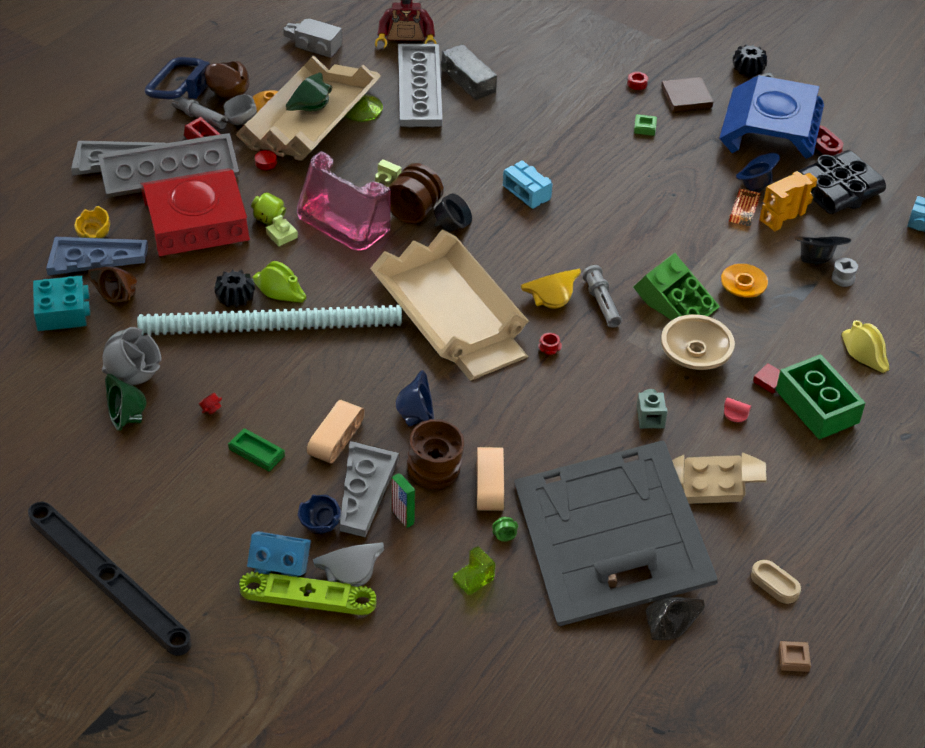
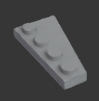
[71,141,166,175]
[340,441,399,537]

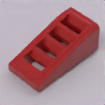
[183,117,221,140]

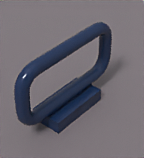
[144,57,210,99]

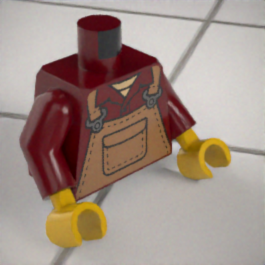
[375,0,437,49]

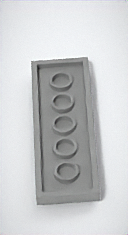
[398,44,443,127]
[98,133,239,198]

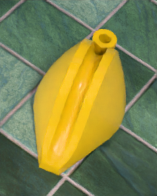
[521,269,581,309]

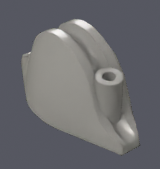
[313,543,384,587]

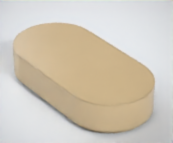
[751,560,801,604]

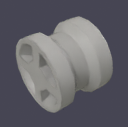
[832,258,858,287]

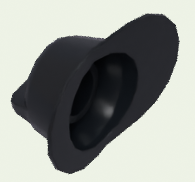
[434,193,472,232]
[795,236,851,264]

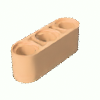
[307,400,365,464]
[477,447,504,511]

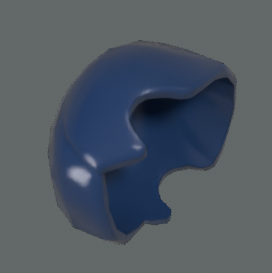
[297,494,341,534]

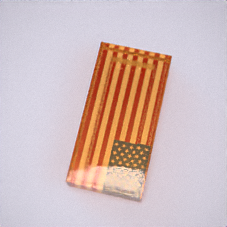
[729,188,761,227]

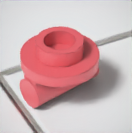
[724,397,751,422]

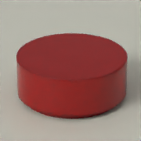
[627,72,648,90]
[255,150,277,170]

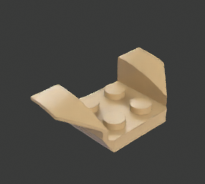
[672,453,766,504]

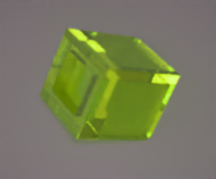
[453,546,495,595]

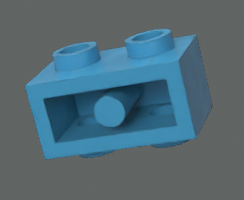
[247,531,311,577]

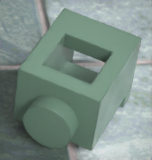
[637,389,667,428]

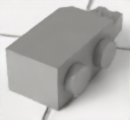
[283,19,342,58]

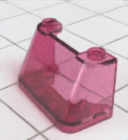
[297,151,390,250]

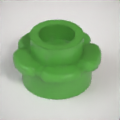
[492,517,518,541]

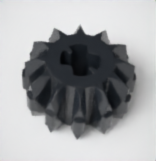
[732,44,768,76]
[214,269,255,308]

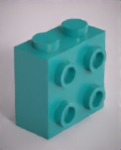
[33,276,91,331]

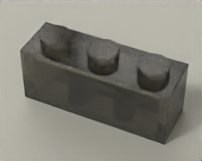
[441,44,497,100]

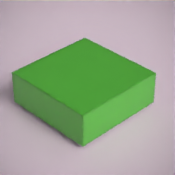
[634,114,657,136]

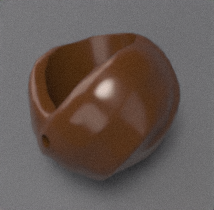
[205,61,250,100]

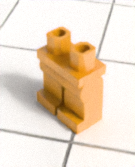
[759,171,817,232]

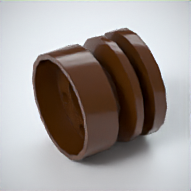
[384,163,444,224]
[407,419,464,489]

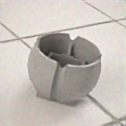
[102,327,161,385]

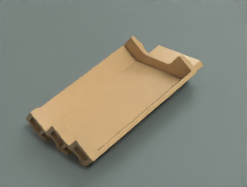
[236,55,381,161]
[370,230,529,381]

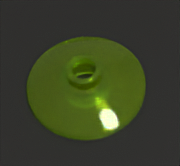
[345,94,383,122]

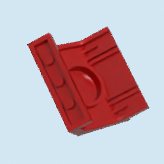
[140,168,250,256]

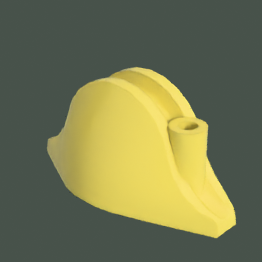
[841,321,889,373]

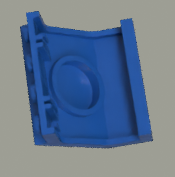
[719,75,824,159]

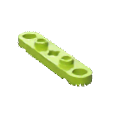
[239,572,376,615]

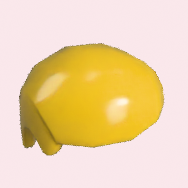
[74,206,110,238]

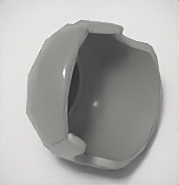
[224,94,257,125]

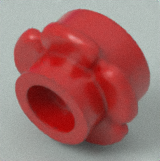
[538,333,562,355]
[199,392,222,415]

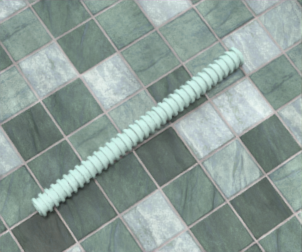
[137,305,402,336]

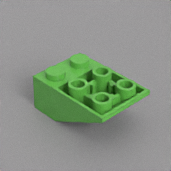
[633,253,720,320]

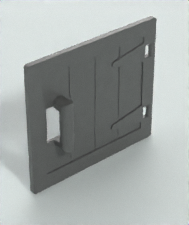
[514,441,718,626]

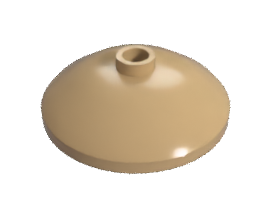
[661,315,735,370]

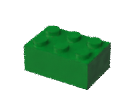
[776,354,865,440]

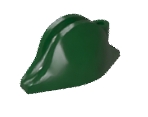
[286,72,332,111]
[105,374,147,431]

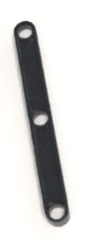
[28,501,192,656]

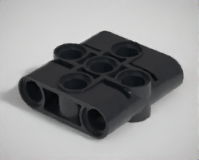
[798,150,886,214]

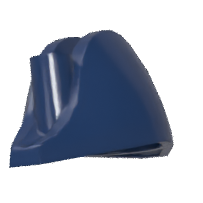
[396,370,434,427]

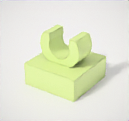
[375,159,401,188]
[266,215,298,246]

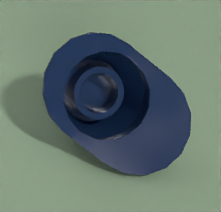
[736,153,780,195]

